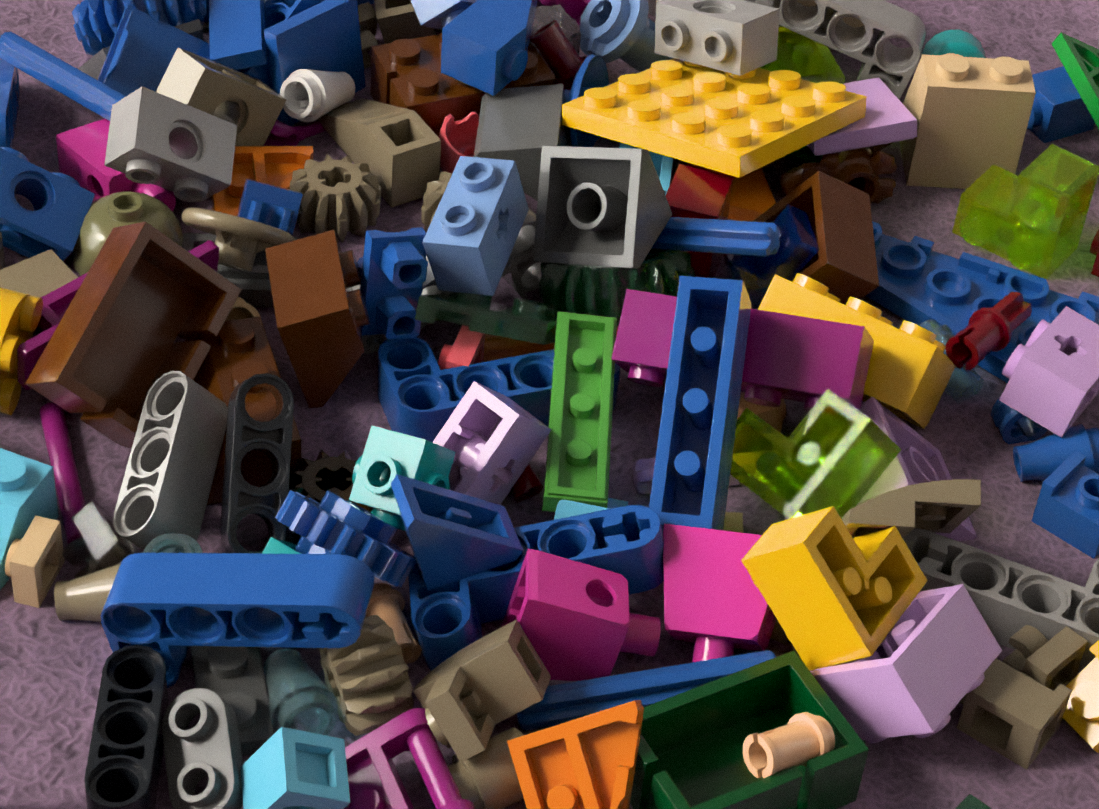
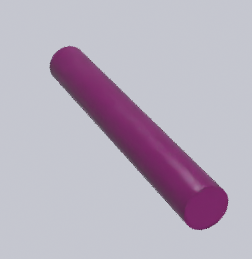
[39,402,93,548]

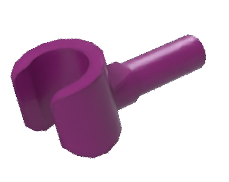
[264,120,326,146]

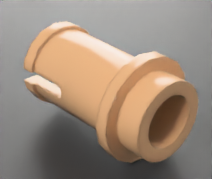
[365,583,422,664]
[743,712,835,778]

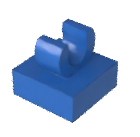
[237,179,303,236]

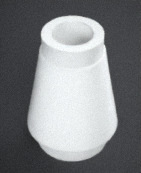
[280,69,355,122]

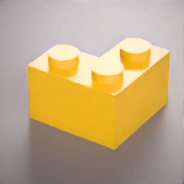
[741,506,928,671]

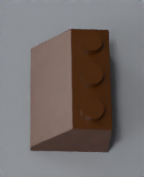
[184,316,301,505]

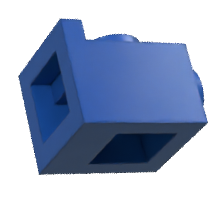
[1031,451,1099,559]

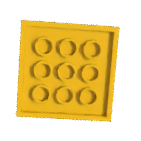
[562,58,867,178]

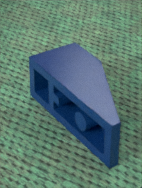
[441,0,537,96]

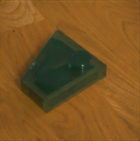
[415,292,557,345]

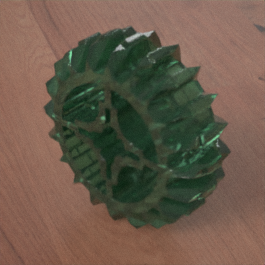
[538,249,695,327]

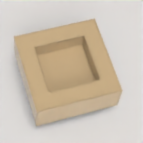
[5,515,65,608]

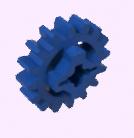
[275,490,416,587]

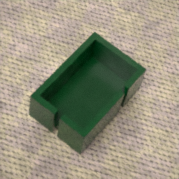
[630,651,869,809]

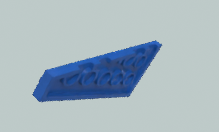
[866,221,1099,383]

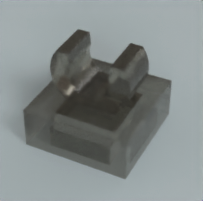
[62,501,141,579]

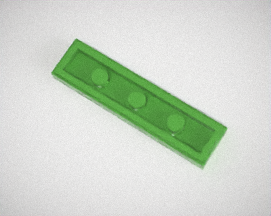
[542,312,617,512]

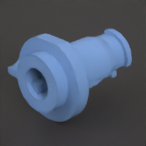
[579,0,673,71]

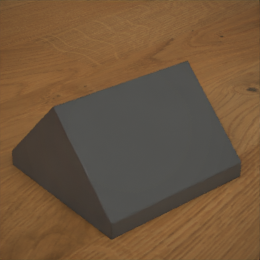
[474,84,572,201]
[533,146,672,269]

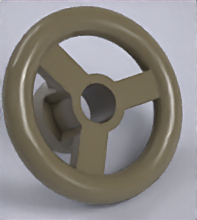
[182,207,295,272]

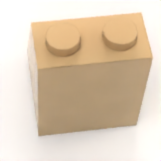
[900,53,1036,191]

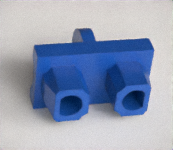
[357,227,428,340]

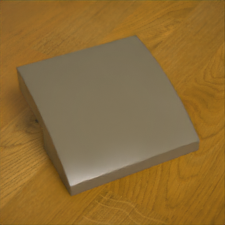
[842,479,981,538]

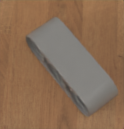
[113,371,228,553]

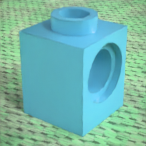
[240,727,350,809]

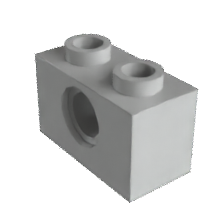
[655,0,780,76]
[104,86,237,202]

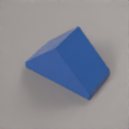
[391,474,523,591]

